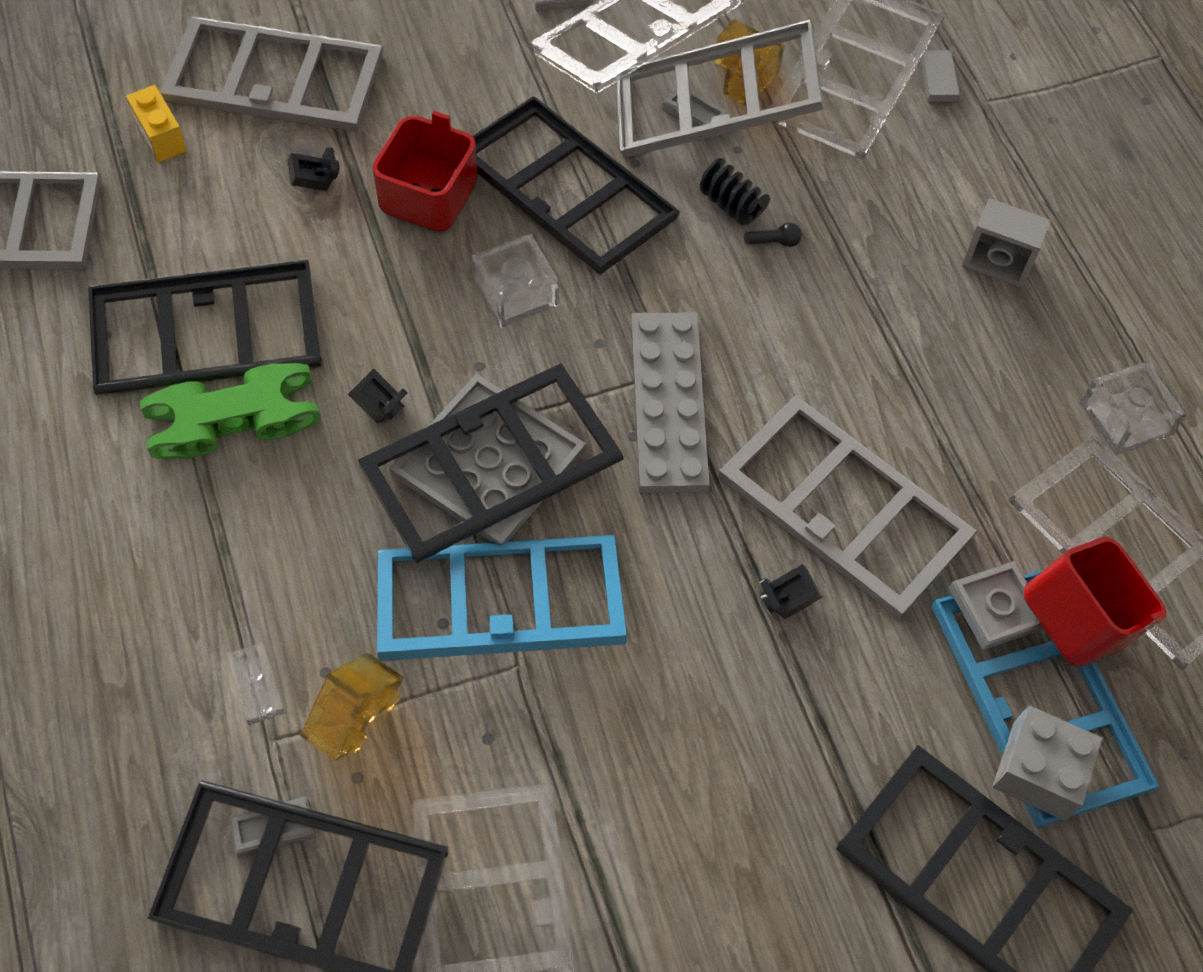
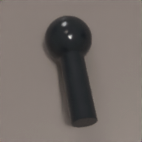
[744,222,802,247]

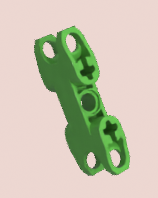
[139,363,321,459]

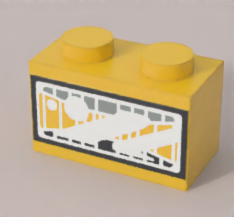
[126,85,187,163]

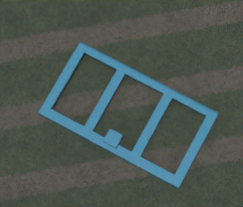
[377,535,627,661]
[931,570,1160,829]

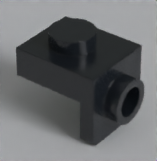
[287,147,340,191]
[348,368,407,423]
[760,564,823,619]

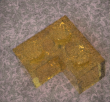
[715,19,784,106]
[300,653,404,761]

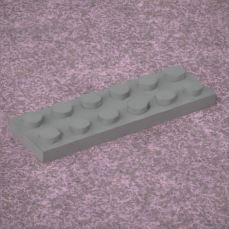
[631,312,710,493]

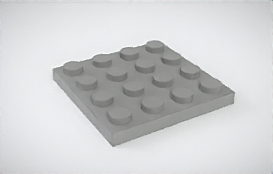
[390,374,586,546]

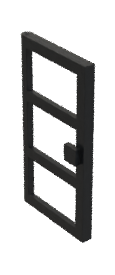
[472,96,680,275]
[88,259,322,395]
[358,363,624,563]
[836,745,1133,972]
[148,780,449,972]

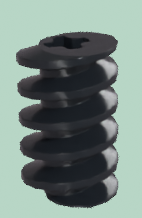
[700,158,770,225]

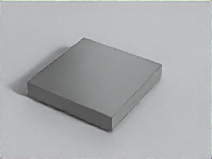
[948,561,1044,650]

